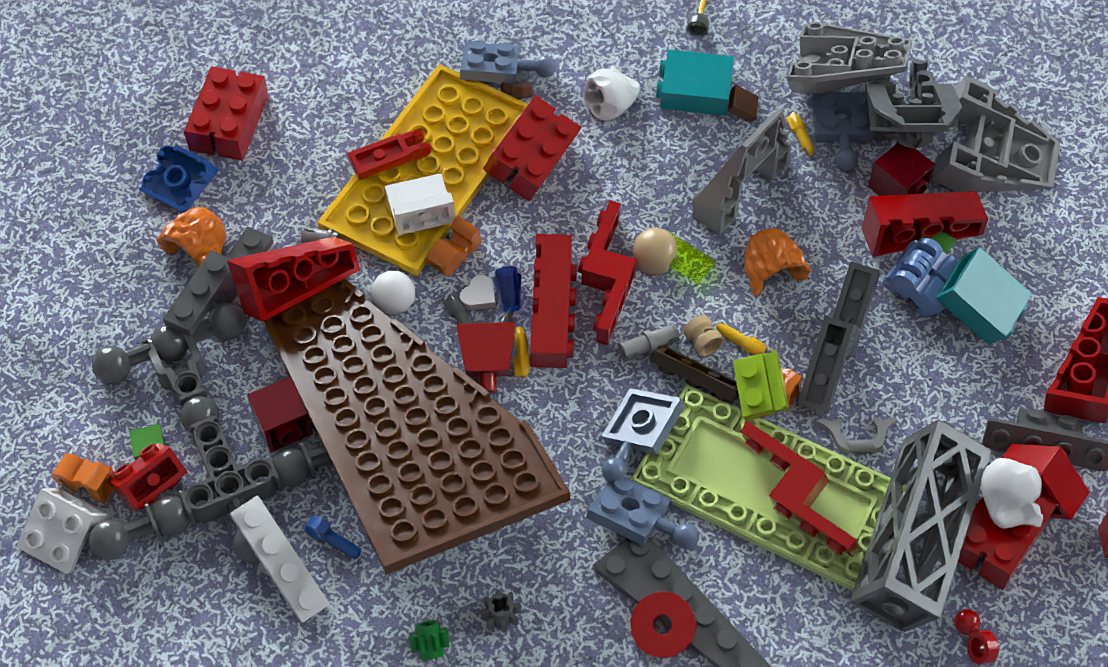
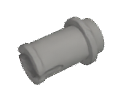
[301,226,340,243]

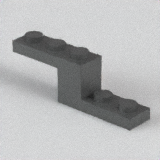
[163,226,274,336]
[797,261,881,414]

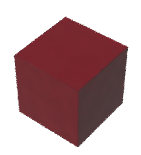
[868,142,935,196]
[247,377,313,453]

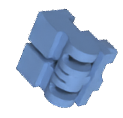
[882,238,959,318]

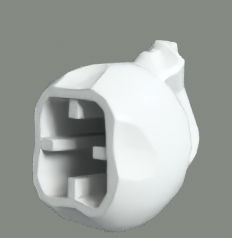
[583,66,641,121]
[981,458,1043,529]

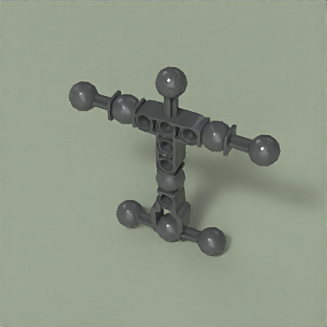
[88,302,330,564]

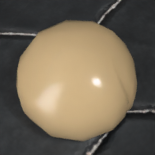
[633,227,677,275]

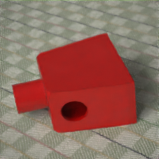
[457,322,515,394]

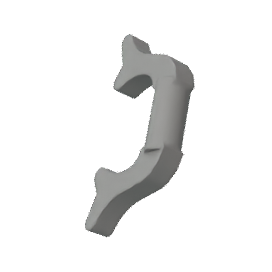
[818,417,896,454]

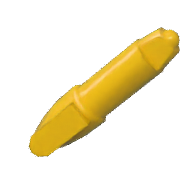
[786,112,814,156]
[716,323,768,355]
[513,326,530,378]

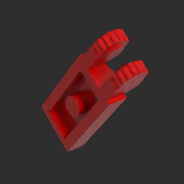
[347,129,432,181]

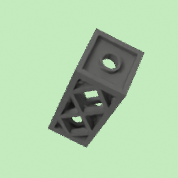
[850,419,991,632]

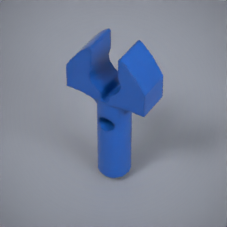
[304,515,361,559]

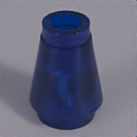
[493,266,522,312]

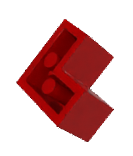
[1002,444,1090,520]

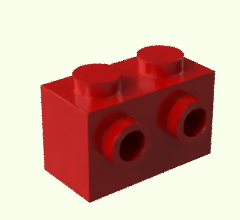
[108,443,188,512]

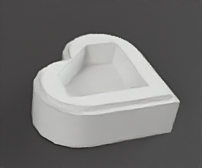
[460,275,496,310]

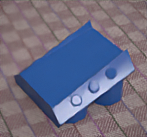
[138,145,220,213]

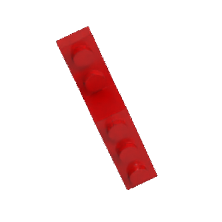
[578,200,636,345]
[740,421,860,557]

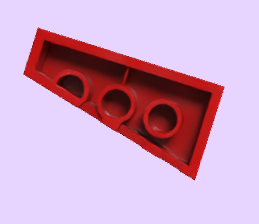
[862,191,988,257]
[530,234,577,368]
[227,237,361,322]
[1043,297,1108,424]

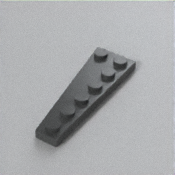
[593,537,771,667]

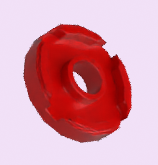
[630,591,697,658]

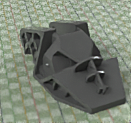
[865,59,962,149]

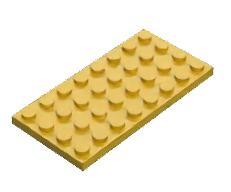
[317,64,528,276]

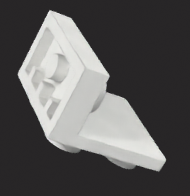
[385,174,455,235]
[17,487,112,574]

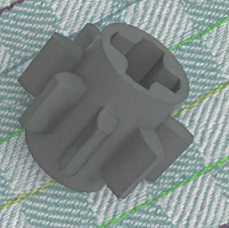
[480,589,521,633]

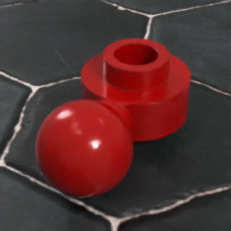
[954,609,1000,665]

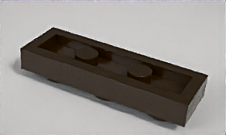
[651,346,739,402]

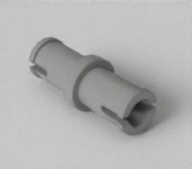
[618,323,680,362]

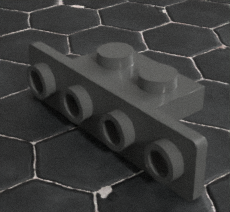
[982,408,1108,471]

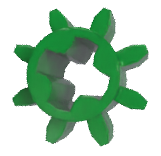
[409,620,450,660]

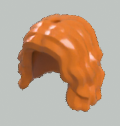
[156,207,227,268]
[744,228,811,296]

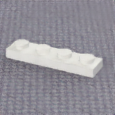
[229,495,330,623]

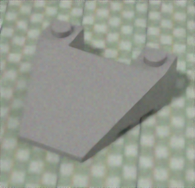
[932,75,1060,192]
[692,108,791,235]

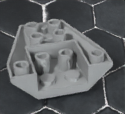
[787,22,912,94]

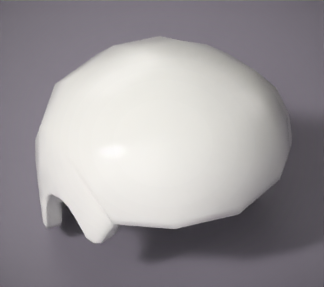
[370,271,415,315]

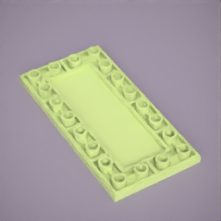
[631,384,907,591]

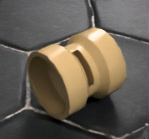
[683,314,724,357]

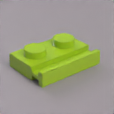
[733,349,789,421]

